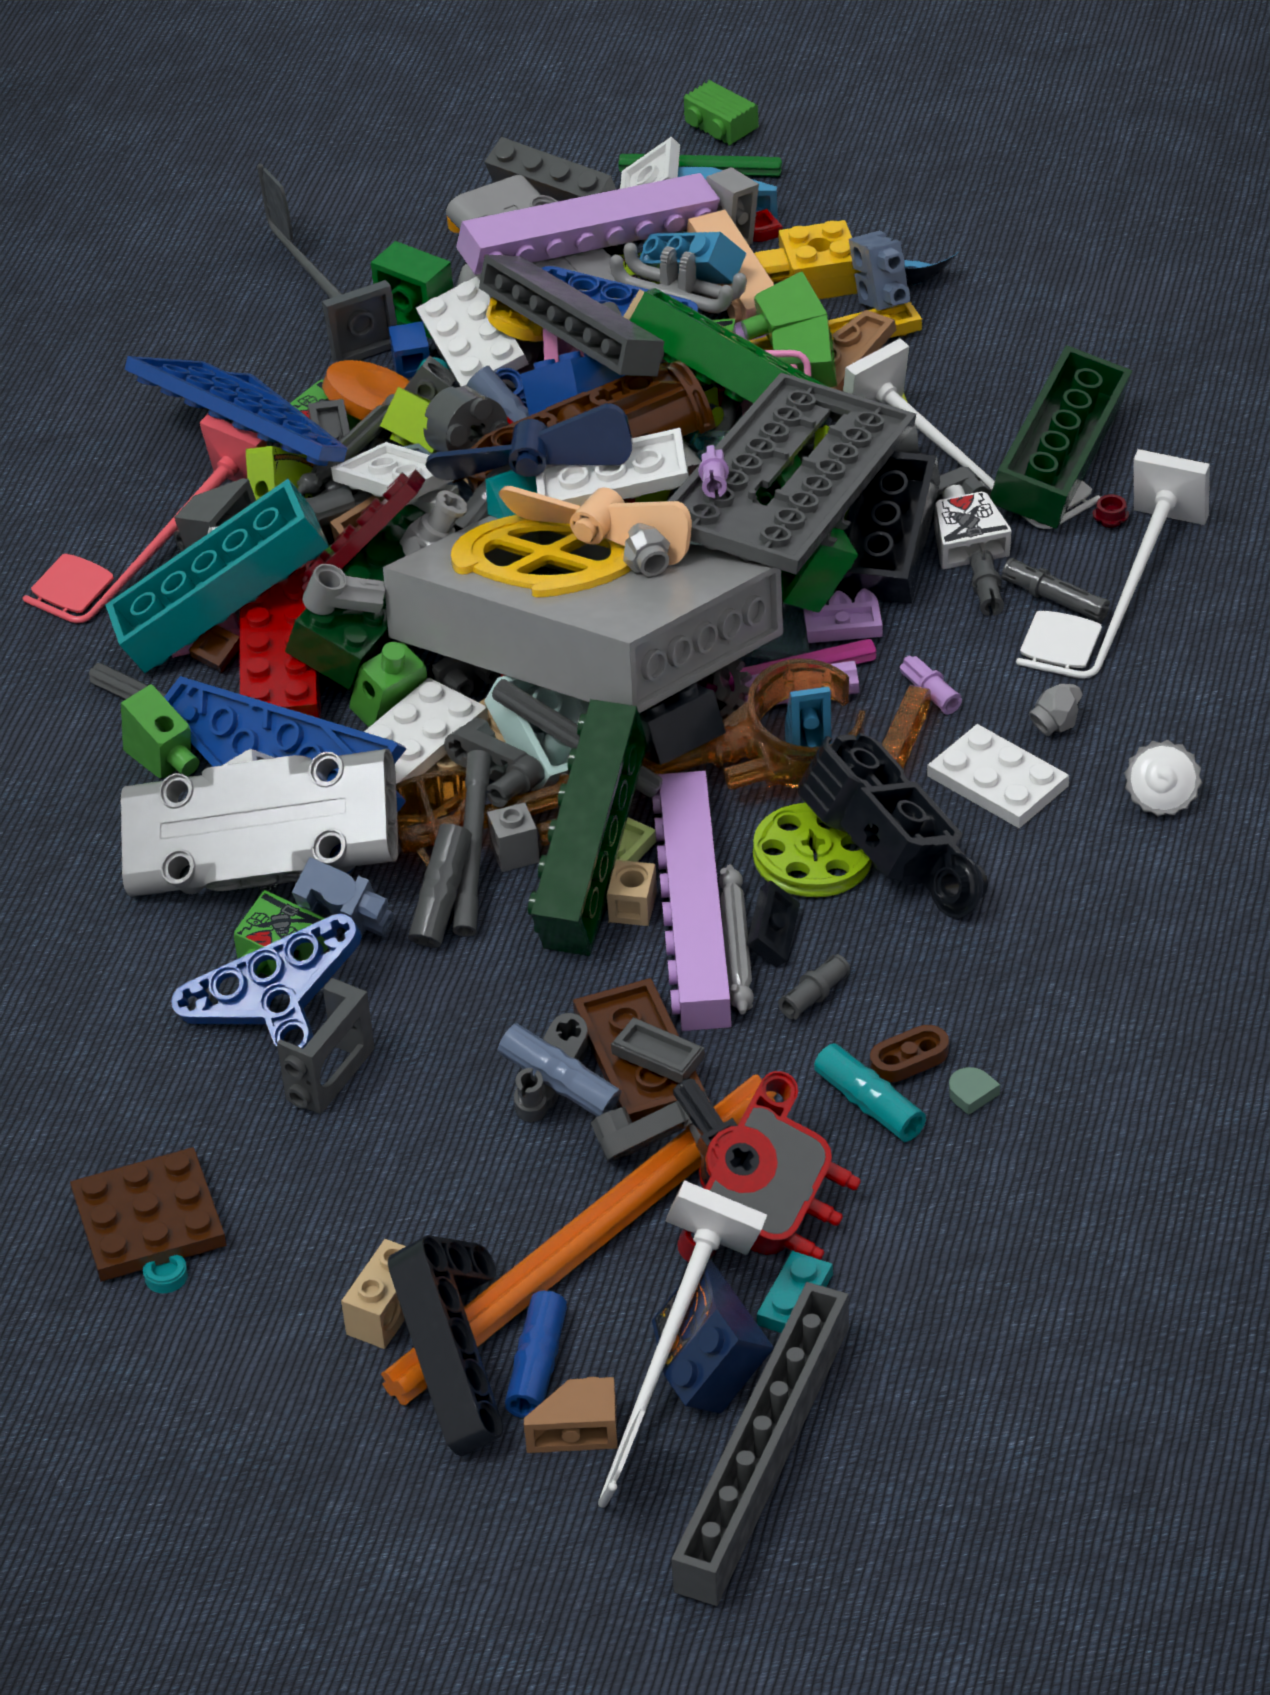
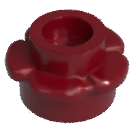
[1093,494,1129,528]

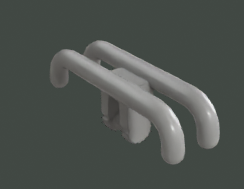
[610,243,747,314]

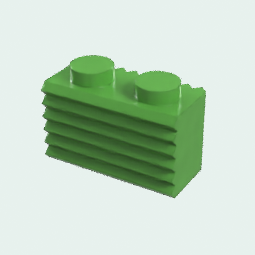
[684,80,759,145]

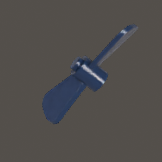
[425,403,633,480]

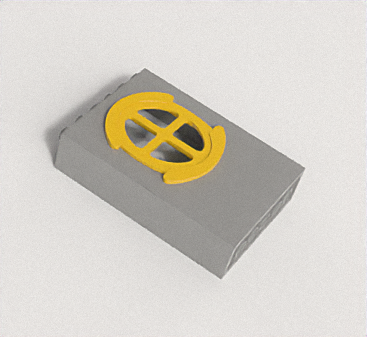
[383,515,783,713]

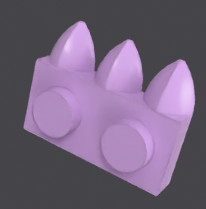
[803,588,883,643]

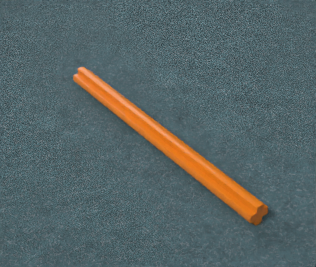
[381,1074,777,1405]

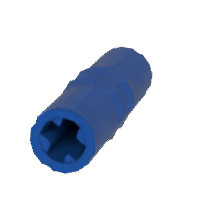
[505,1290,567,1418]

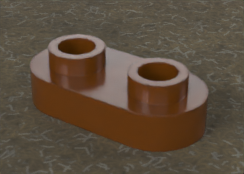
[870,1025,949,1082]

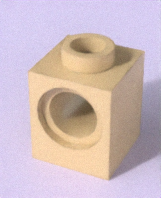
[607,860,657,926]

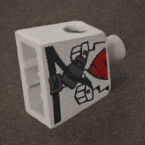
[934,485,1012,570]

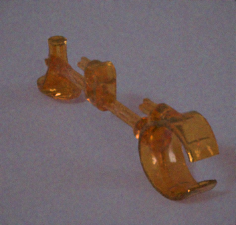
[396,658,865,867]

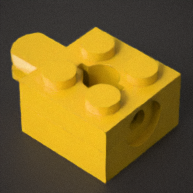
[754,220,861,299]

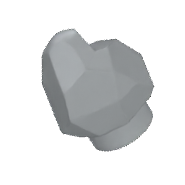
[623,523,670,577]
[1029,684,1082,736]

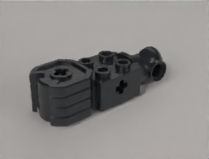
[798,733,988,918]

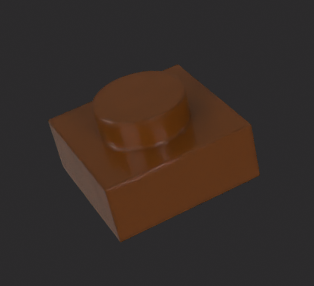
[189,625,240,673]

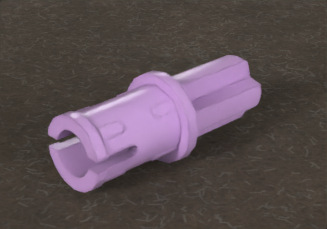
[698,445,729,498]
[900,656,962,715]

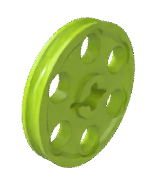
[753,803,872,897]

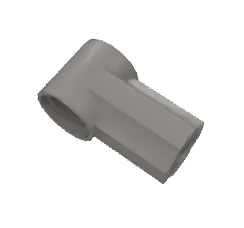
[302,564,385,615]

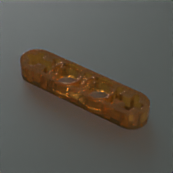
[882,685,931,768]

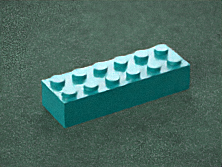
[105,479,329,673]

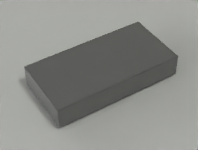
[611,1017,705,1083]

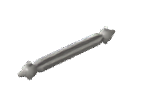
[719,864,754,1014]

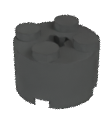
[423,386,509,452]

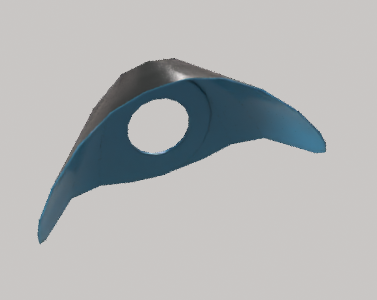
[904,251,960,286]

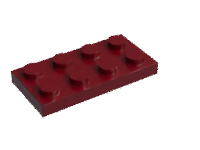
[301,469,426,591]

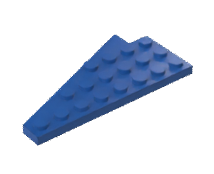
[124,356,347,466]

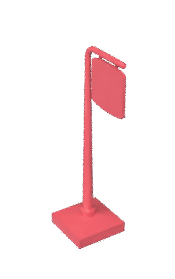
[23,414,267,624]

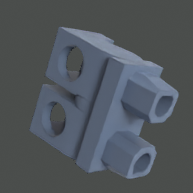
[849,230,910,310]
[292,857,394,938]

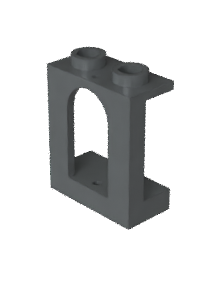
[277,978,375,1114]

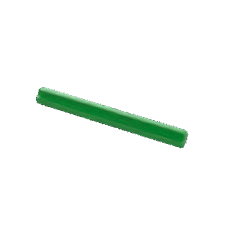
[618,154,782,177]

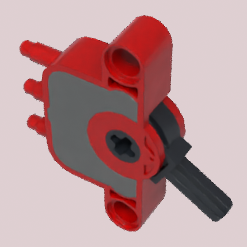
[673,1071,861,1262]

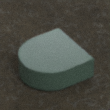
[949,1067,1000,1115]

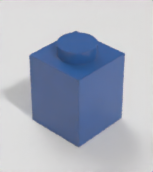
[388,321,430,378]

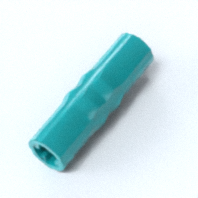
[814,1043,926,1142]

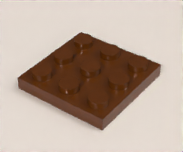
[70,1147,227,1282]

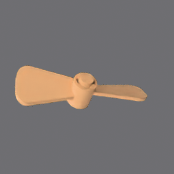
[499,486,692,565]

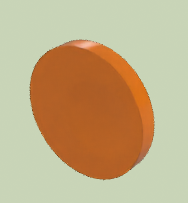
[322,360,409,420]

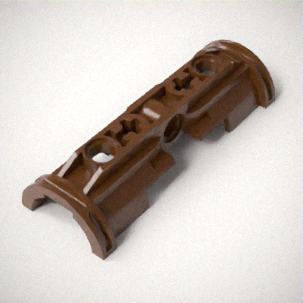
[452,361,716,493]

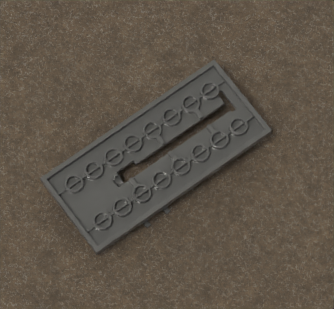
[668,373,917,574]

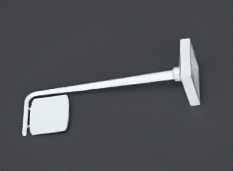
[843,339,1100,529]
[1016,449,1210,679]
[598,1180,767,1508]

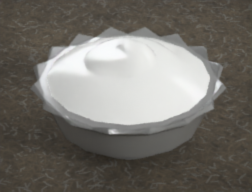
[1124,740,1202,816]

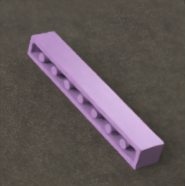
[456,173,720,275]
[652,771,731,1031]

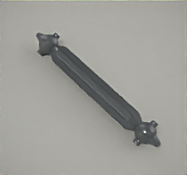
[297,394,395,495]

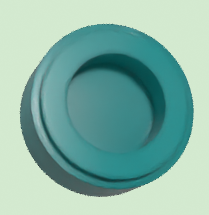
[143,1255,188,1293]

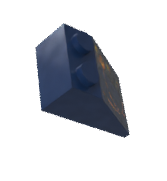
[652,1258,774,1413]

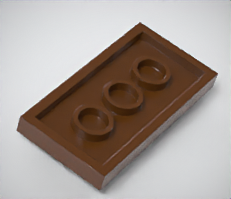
[573,978,705,1123]

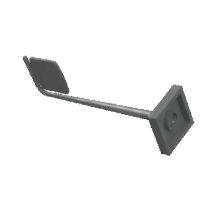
[257,164,397,363]

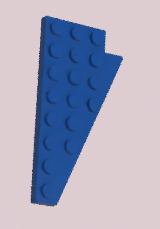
[164,676,407,874]

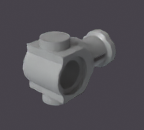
[399,490,467,556]

